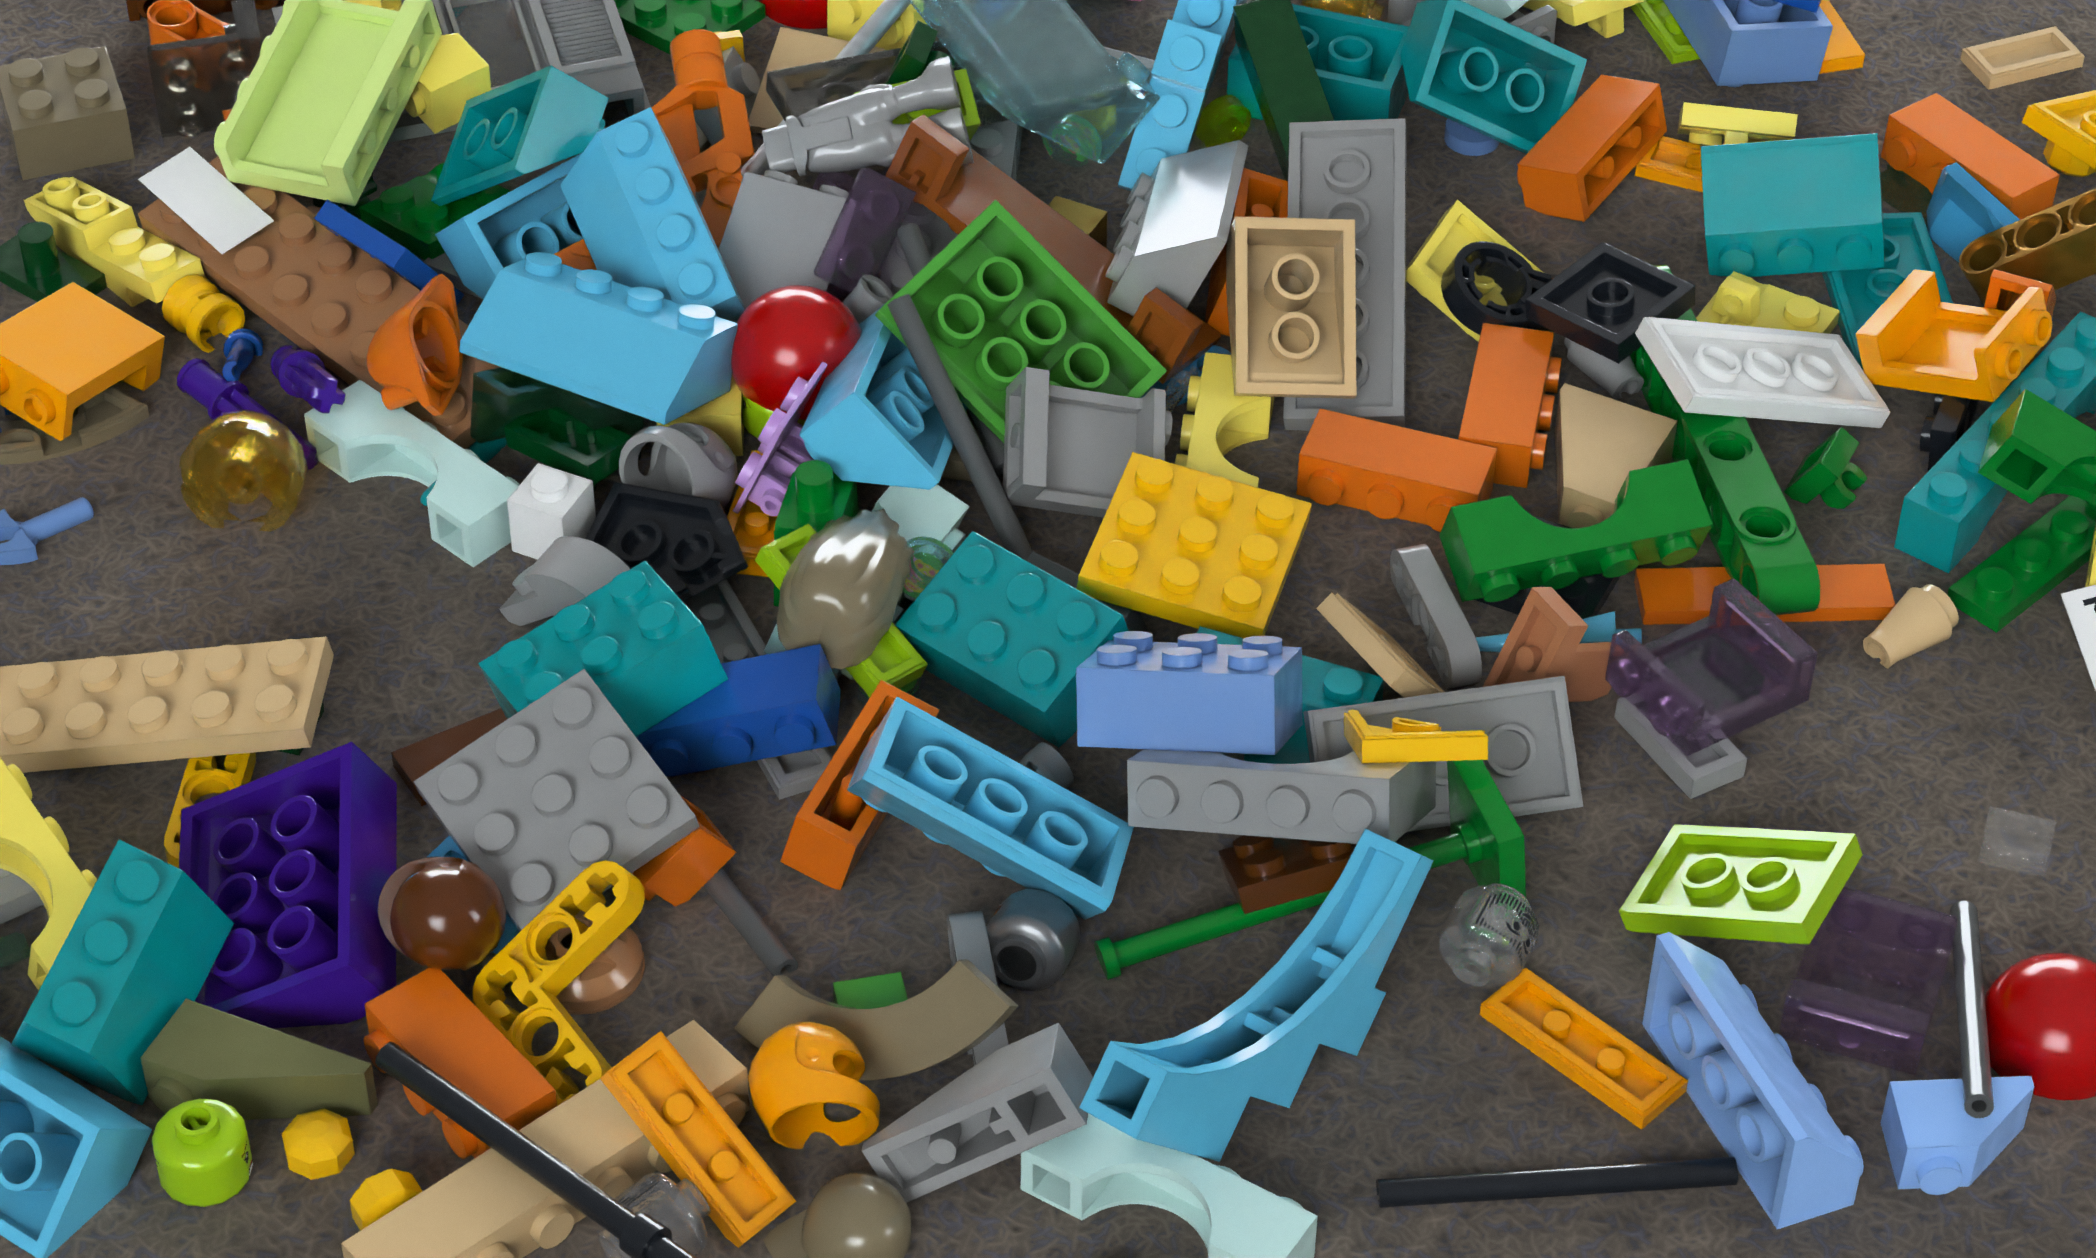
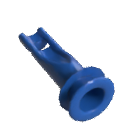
[222,328,264,382]

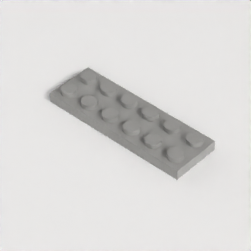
[1283,118,1407,431]

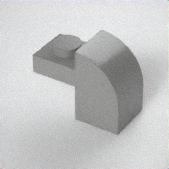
[499,536,630,626]

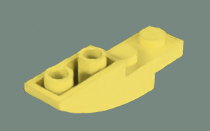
[24,177,206,307]

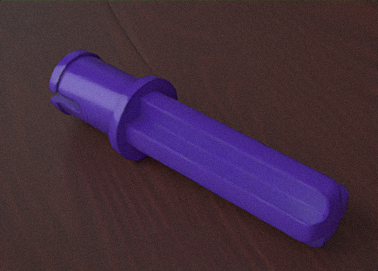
[270,345,346,414]
[177,358,318,476]

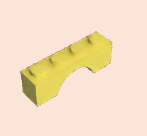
[342,0,491,134]
[1175,352,1274,488]
[0,757,97,991]

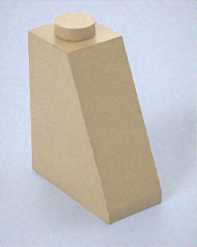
[1555,383,1677,528]

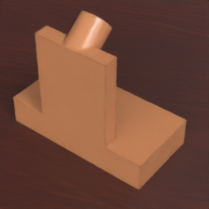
[1483,587,1631,702]

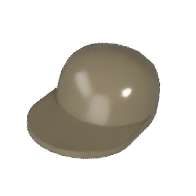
[763,1172,912,1258]

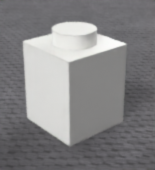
[507,463,596,560]

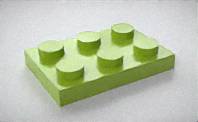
[1619,824,1863,944]

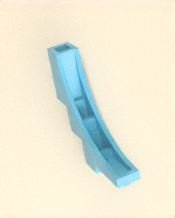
[1118,0,1247,191]
[1079,829,1434,1162]

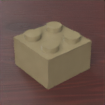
[0,46,135,180]

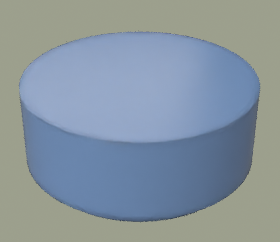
[1444,118,1499,156]

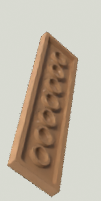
[138,156,540,449]

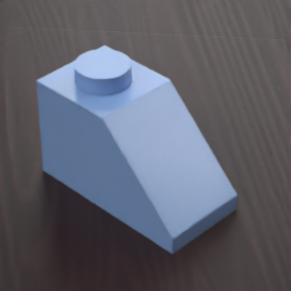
[1880,1076,2035,1195]

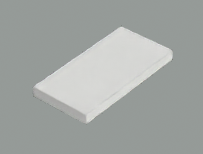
[1635,317,1891,428]

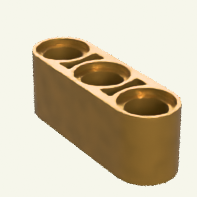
[1959,189,2096,304]

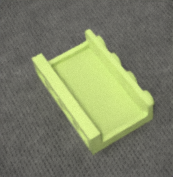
[214,0,442,206]

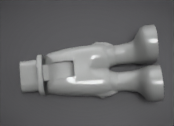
[762,56,974,177]

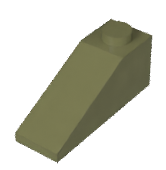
[140,999,378,1120]

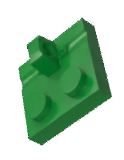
[359,162,510,260]

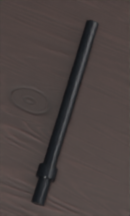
[375,1042,697,1258]

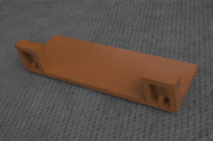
[885,114,1221,384]

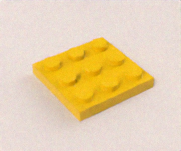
[1076,452,1312,638]

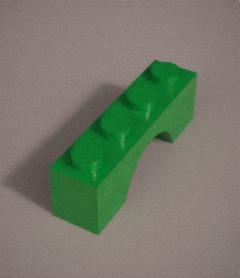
[1978,389,2096,507]
[1439,459,1713,602]

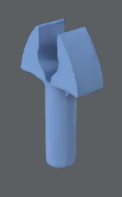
[0,497,94,565]

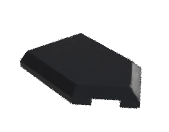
[585,482,748,601]

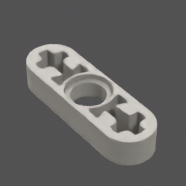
[1390,544,1482,689]

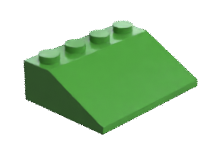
[875,200,1167,443]

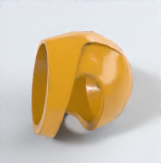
[748,1021,880,1149]

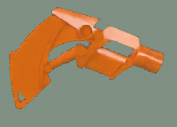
[554,29,763,270]

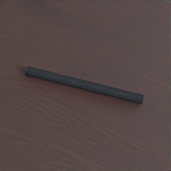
[1376,1157,1738,1208]

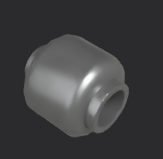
[986,889,1080,991]

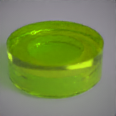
[1195,95,1251,147]

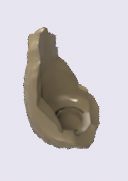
[777,509,914,670]

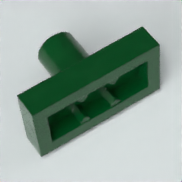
[0,222,107,302]
[504,398,632,491]

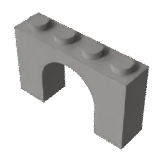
[1127,749,1436,844]

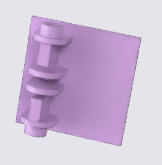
[733,361,828,516]

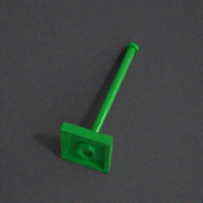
[1094,760,1527,980]

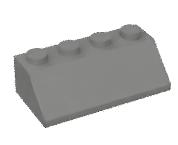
[1105,140,1249,316]

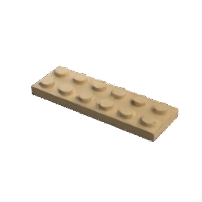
[0,636,334,773]

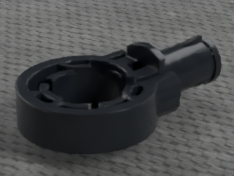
[1441,241,1552,335]

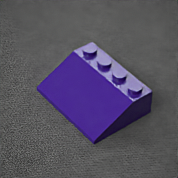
[179,742,397,1029]

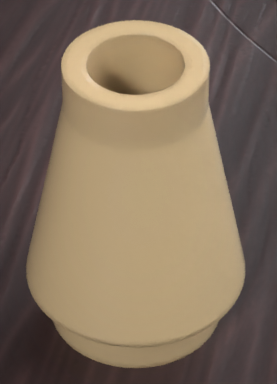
[1863,584,1959,669]

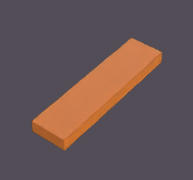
[1634,564,1895,625]

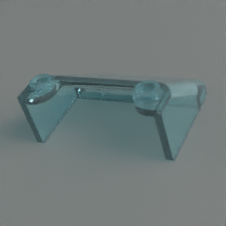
[909,0,1160,164]

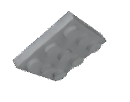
[413,669,700,932]

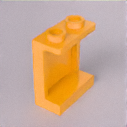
[1855,269,2052,402]
[0,282,165,441]

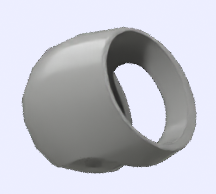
[619,423,738,509]

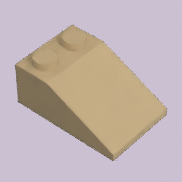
[1226,216,1357,399]

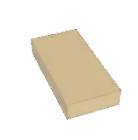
[1960,26,2085,90]

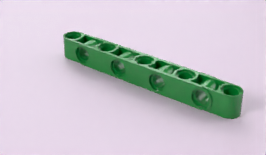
[1630,264,1820,618]

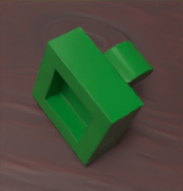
[1784,427,1867,509]

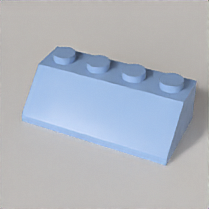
[1642,932,1864,1229]

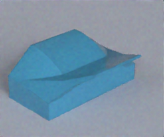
[1926,162,2020,262]

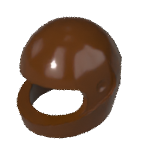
[378,856,507,971]

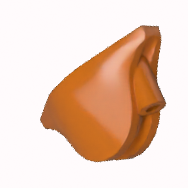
[367,273,463,416]

